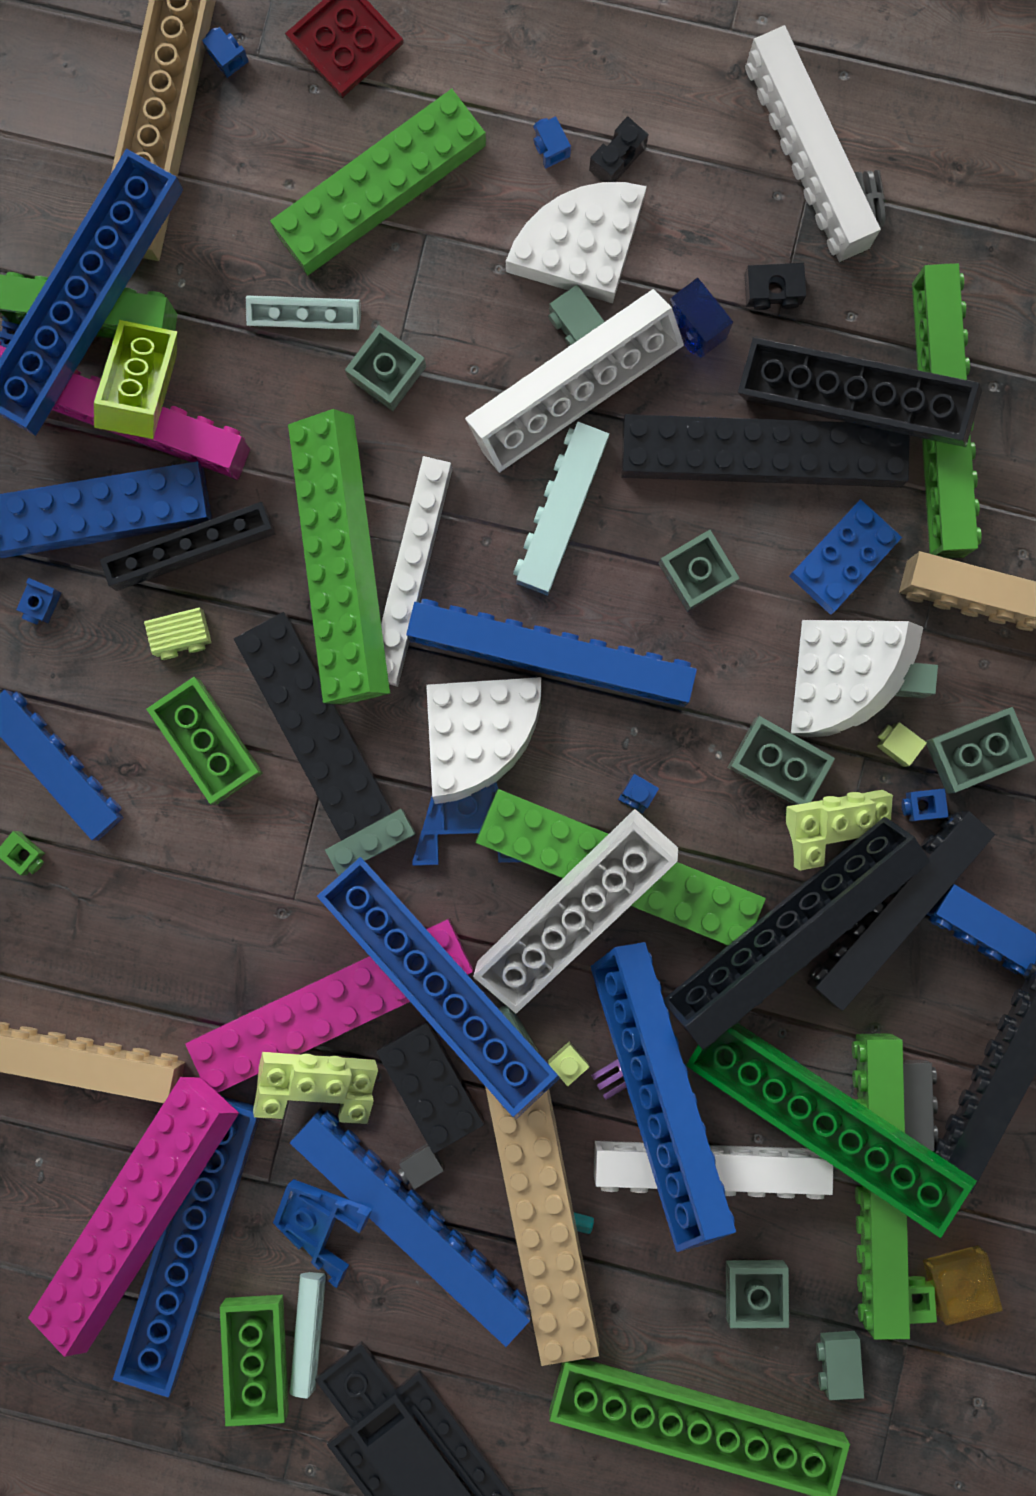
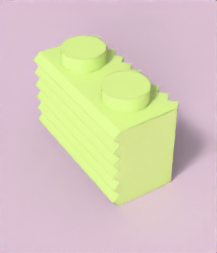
[144,607,212,660]

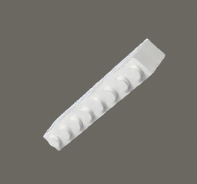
[381,456,452,687]

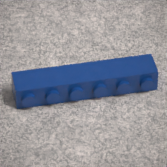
[0,690,124,841]

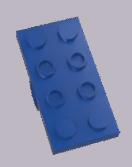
[789,499,902,615]

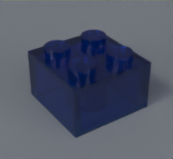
[669,277,733,359]

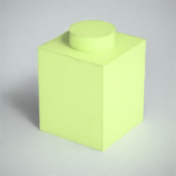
[876,722,927,767]
[548,1041,589,1086]

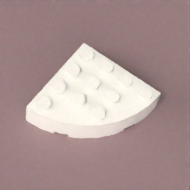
[506,182,647,303]
[791,620,923,737]
[427,677,541,804]

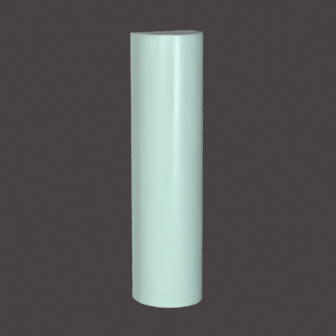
[246,296,361,330]
[289,1272,326,1399]

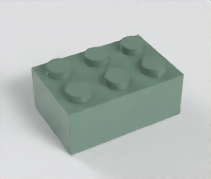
[925,707,1035,794]
[727,716,835,805]

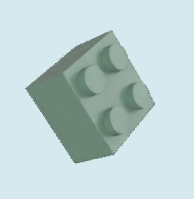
[345,325,426,411]
[658,530,740,612]
[726,1260,789,1328]

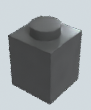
[398,1144,445,1189]

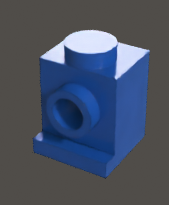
[202,27,249,78]
[533,116,571,169]
[16,578,61,625]
[618,774,659,814]
[902,788,948,821]

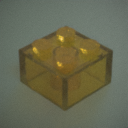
[923,1245,1003,1326]

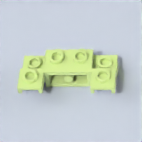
[786,790,893,871]
[253,1052,378,1124]

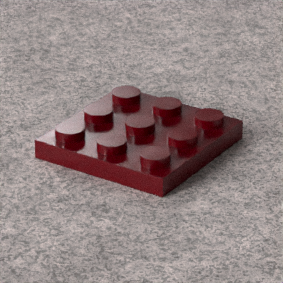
[285,0,404,98]

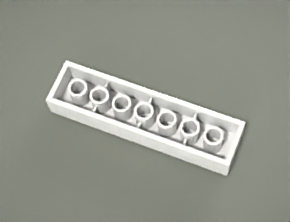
[745,25,881,262]
[465,289,684,473]
[473,809,678,1013]
[594,1141,833,1199]

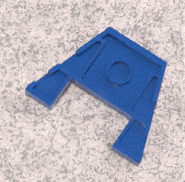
[412,782,522,865]
[273,1179,372,1288]

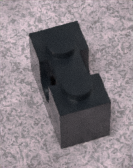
[589,116,649,182]
[744,263,806,310]

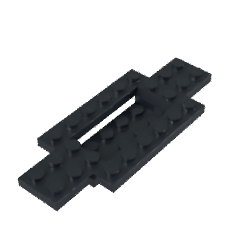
[315,1341,515,1496]

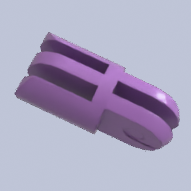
[591,1059,627,1100]

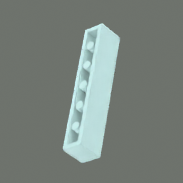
[513,422,609,596]

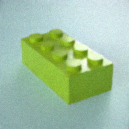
[94,320,177,439]

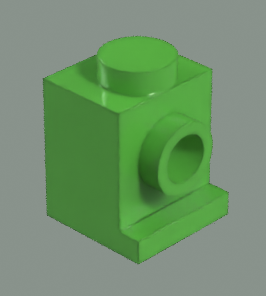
[0,831,45,875]
[908,1276,937,1324]

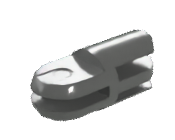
[854,170,886,229]

